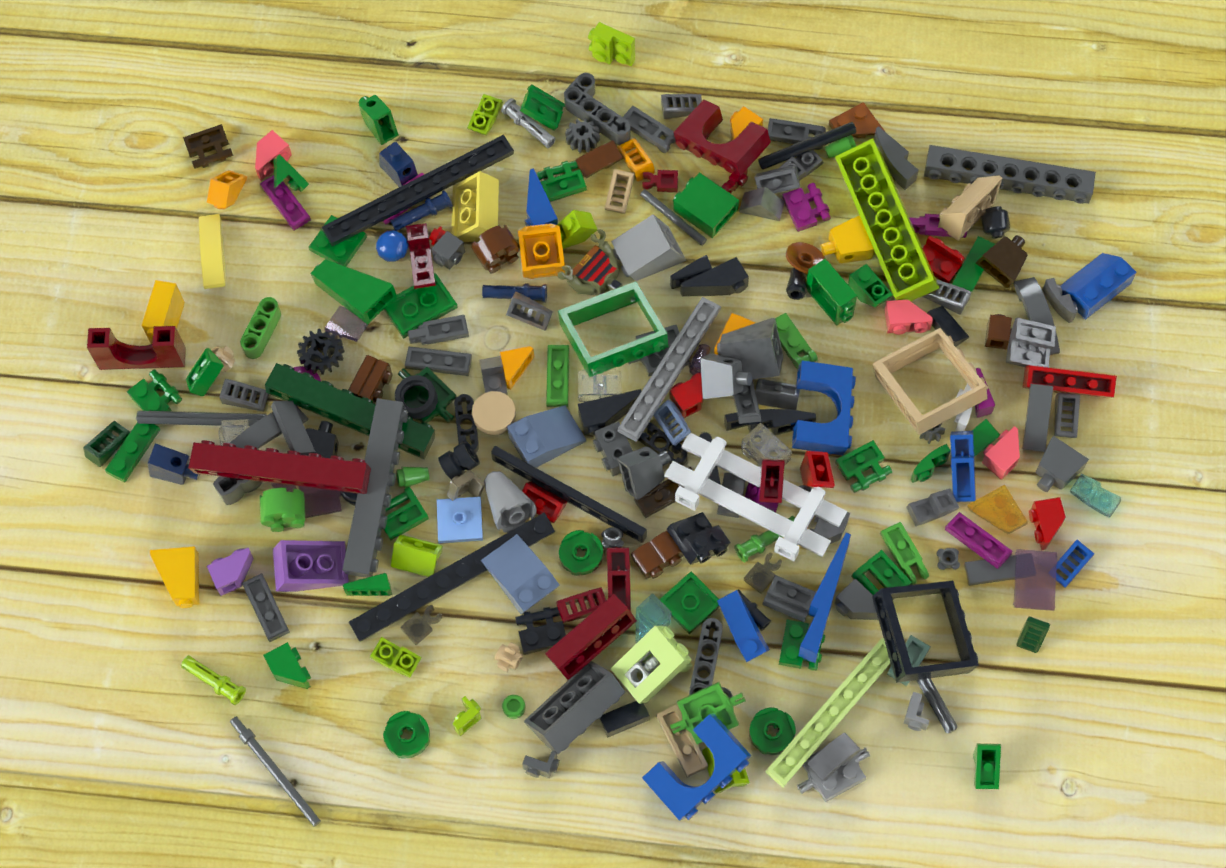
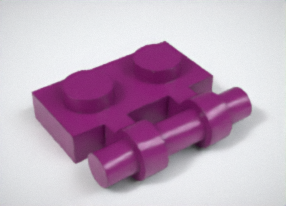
[782,183,831,232]

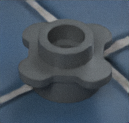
[601,527,624,548]
[936,548,960,570]

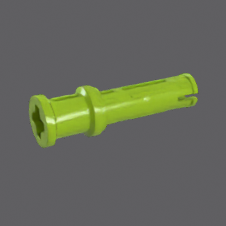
[181,655,246,705]

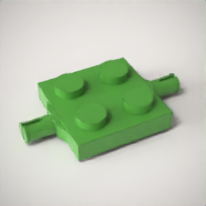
[670,682,746,744]

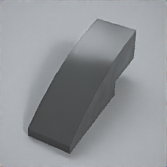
[874,126,919,190]

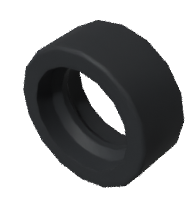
[395,375,438,419]

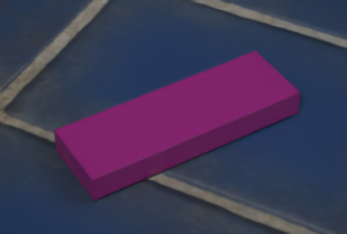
[260,175,311,231]
[945,512,1013,569]

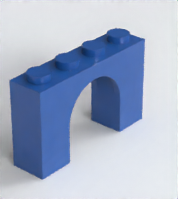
[792,360,856,456]
[642,714,752,821]

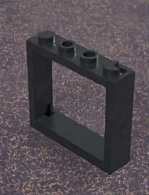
[872,580,979,683]

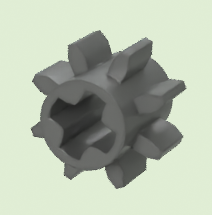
[920,423,945,444]

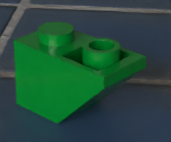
[848,264,893,308]
[263,642,311,689]

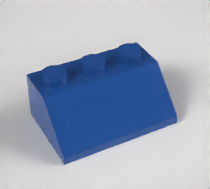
[1060,253,1137,320]

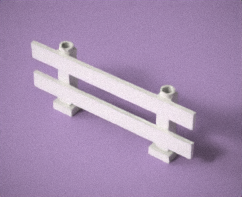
[664,433,847,562]

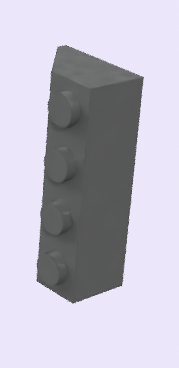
[524,661,625,754]

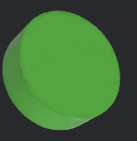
[502,695,526,719]

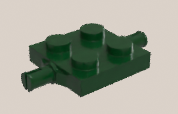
[398,367,456,423]

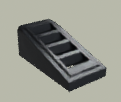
[670,255,712,289]

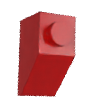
[800,451,835,488]

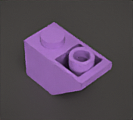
[207,548,254,596]

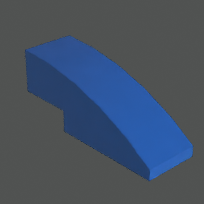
[950,431,976,502]

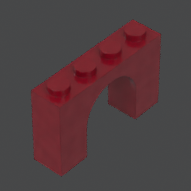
[673,99,771,177]
[87,326,186,370]

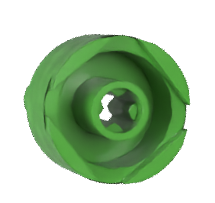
[260,488,305,532]

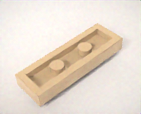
[656,705,708,778]

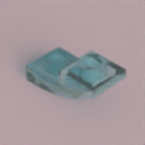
[1070,474,1121,518]

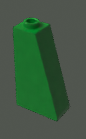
[310,259,397,325]

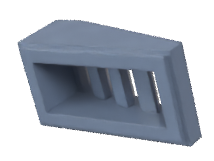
[653,400,691,446]

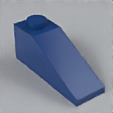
[525,168,558,226]
[717,590,770,662]

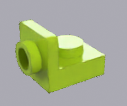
[452,696,482,736]

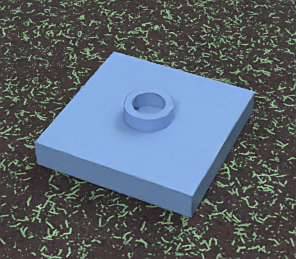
[437,497,483,543]

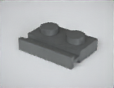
[762,575,816,622]

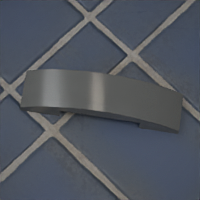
[1013,277,1060,355]
[230,405,308,450]

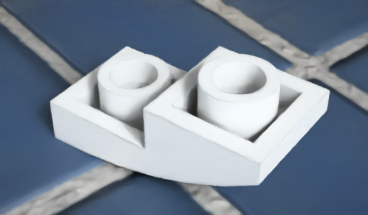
[954,383,972,431]

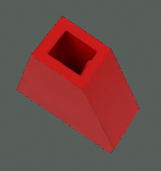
[670,373,704,418]
[1029,497,1066,550]

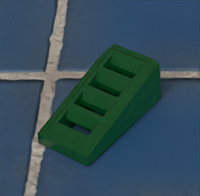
[83,421,130,467]
[1016,616,1050,653]

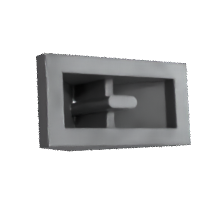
[739,187,784,221]

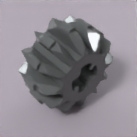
[565,118,600,153]

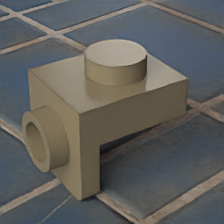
[447,470,485,501]

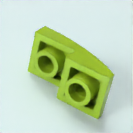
[467,94,503,136]
[369,637,422,678]

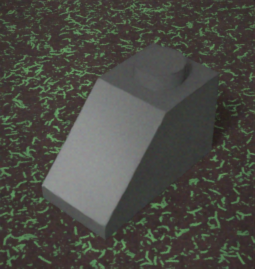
[834,579,878,620]

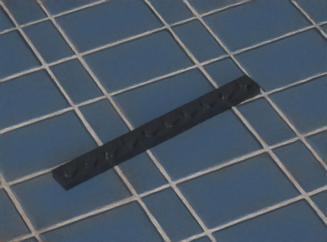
[321,134,514,247]
[349,512,555,642]

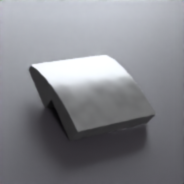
[1006,318,1056,367]

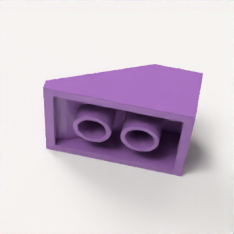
[273,540,349,592]

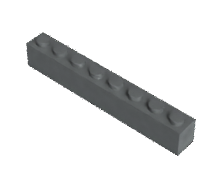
[342,398,408,578]

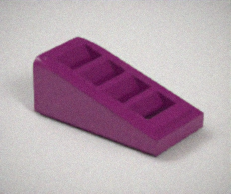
[975,367,995,418]

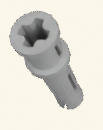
[501,98,556,148]

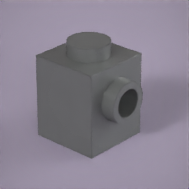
[432,231,465,270]

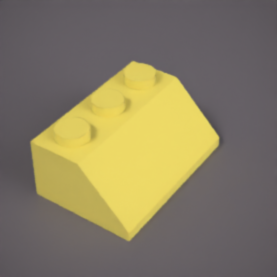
[451,171,499,242]

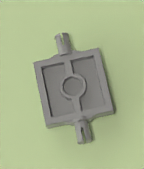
[797,748,870,802]

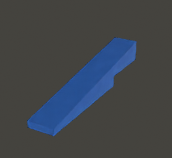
[798,533,851,663]

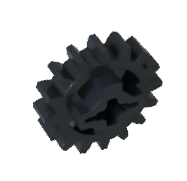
[297,329,345,375]

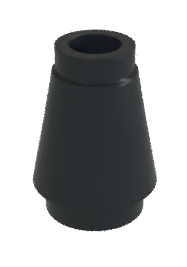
[786,268,807,300]

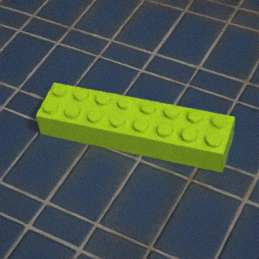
[835,138,939,301]

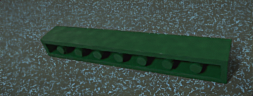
[265,363,435,459]

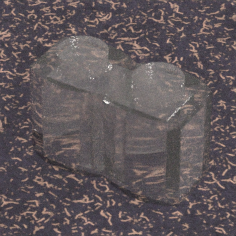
[578,368,622,402]

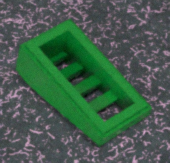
[343,573,393,596]

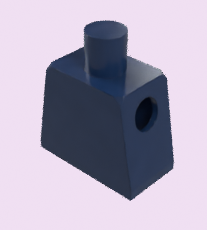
[379,142,418,187]
[148,443,200,485]

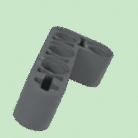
[564,73,631,145]
[689,618,733,698]

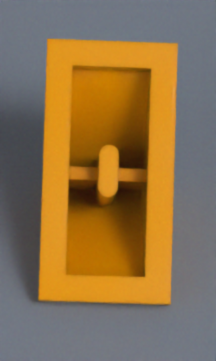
[500,346,534,390]

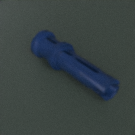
[390,190,453,231]
[482,283,547,303]

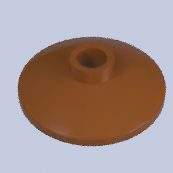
[786,242,825,274]

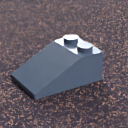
[507,405,586,468]
[481,534,559,614]

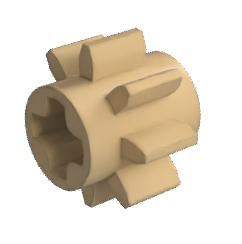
[212,346,235,372]
[495,642,523,672]

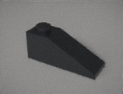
[680,257,749,297]
[578,389,641,436]

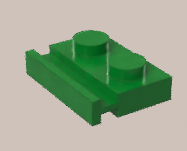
[520,84,565,131]

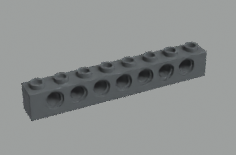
[924,145,1096,204]

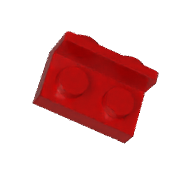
[922,236,965,283]

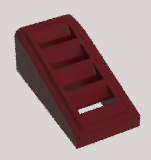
[556,587,606,623]

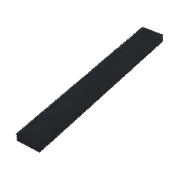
[491,446,647,543]

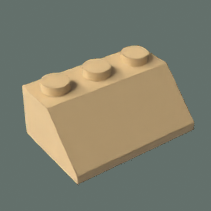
[938,176,1002,241]

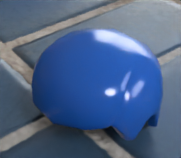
[376,231,409,262]

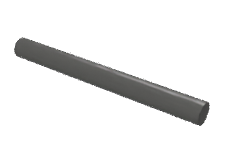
[640,189,707,246]

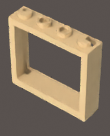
[873,328,988,435]

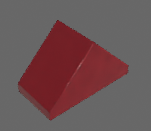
[759,459,785,503]

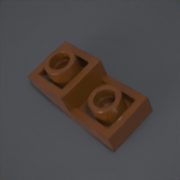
[576,140,624,178]

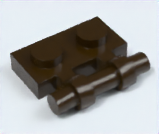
[183,124,233,169]

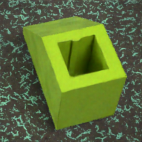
[557,210,598,249]

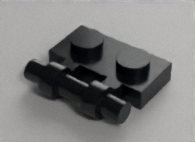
[515,607,566,655]

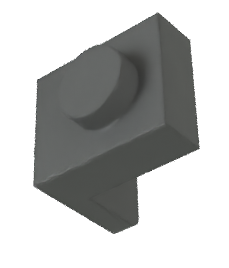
[522,750,560,778]

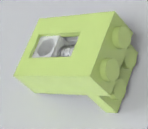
[611,626,693,704]

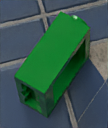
[806,258,857,326]

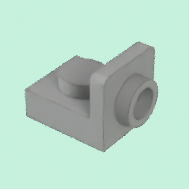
[904,692,929,731]

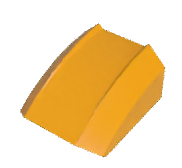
[518,224,565,279]

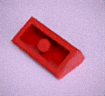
[522,482,567,523]

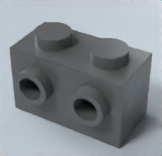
[593,421,633,476]

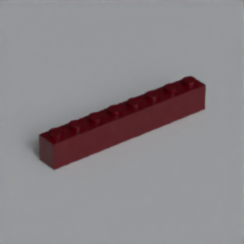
[188,440,371,494]

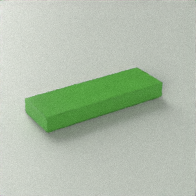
[546,345,569,407]

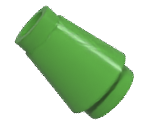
[825,135,856,158]
[396,467,429,488]

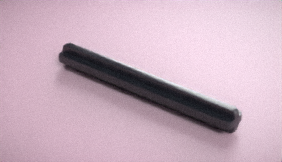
[758,122,857,170]

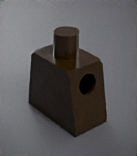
[976,235,1028,288]

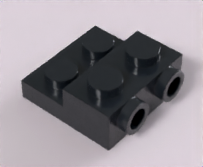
[666,512,731,565]

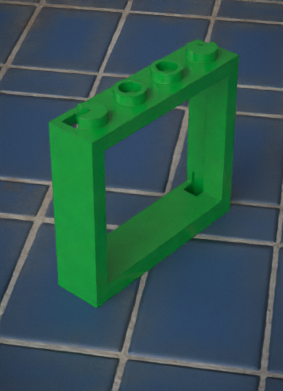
[558,281,669,378]

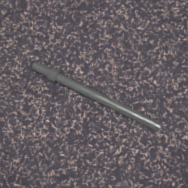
[230,716,321,827]

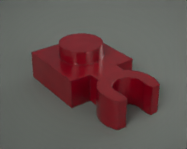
[721,169,748,194]
[642,170,678,192]

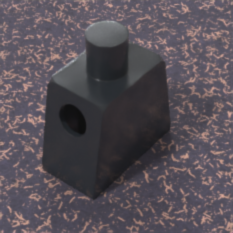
[306,421,339,458]

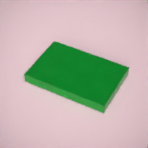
[384,273,458,339]

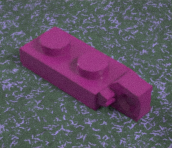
[909,213,967,238]

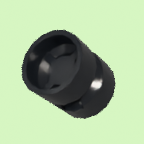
[438,441,480,480]

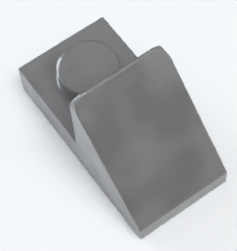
[479,356,508,395]

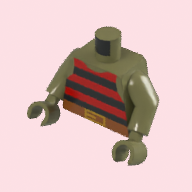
[558,229,623,296]

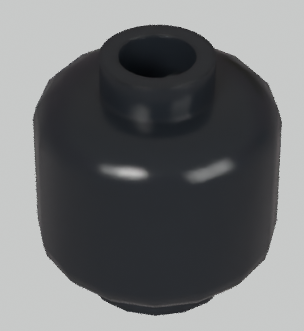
[981,206,1010,239]

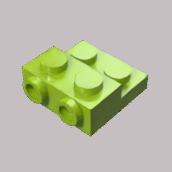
[588,22,635,66]

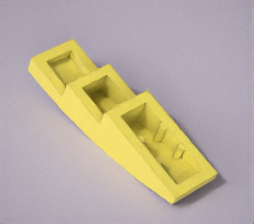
[199,214,225,289]

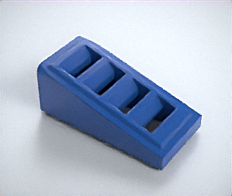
[1048,540,1095,588]

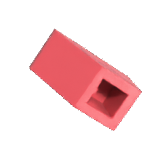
[255,130,292,181]
[884,299,933,335]
[982,426,1020,480]

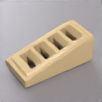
[605,169,634,214]

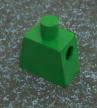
[358,95,399,145]

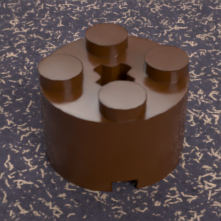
[471,225,520,274]

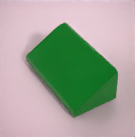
[186,348,224,396]

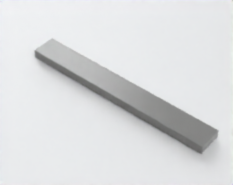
[617,297,721,442]

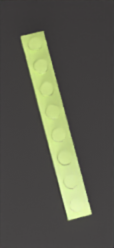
[765,638,891,788]

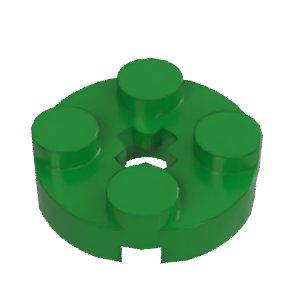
[558,530,603,576]
[749,707,796,755]
[383,711,430,759]

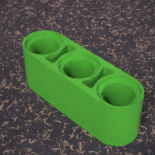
[240,297,281,359]

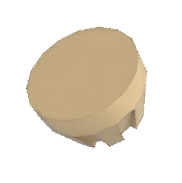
[472,391,516,436]

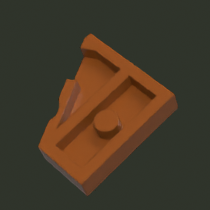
[829,102,885,138]

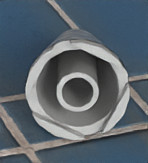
[484,471,537,533]

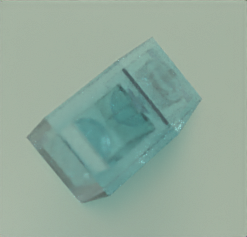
[635,593,671,643]

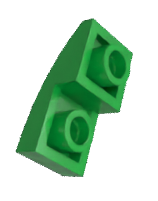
[972,419,1000,457]
[911,444,951,483]

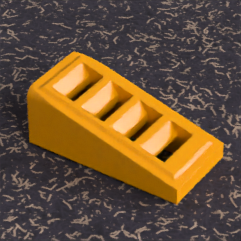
[617,138,655,182]

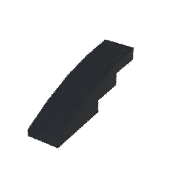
[724,409,816,436]

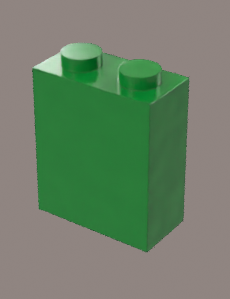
[673,172,739,238]

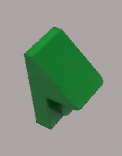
[274,154,309,192]
[973,743,1001,789]

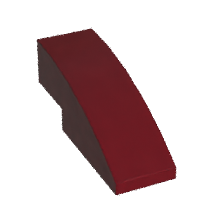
[607,547,631,611]

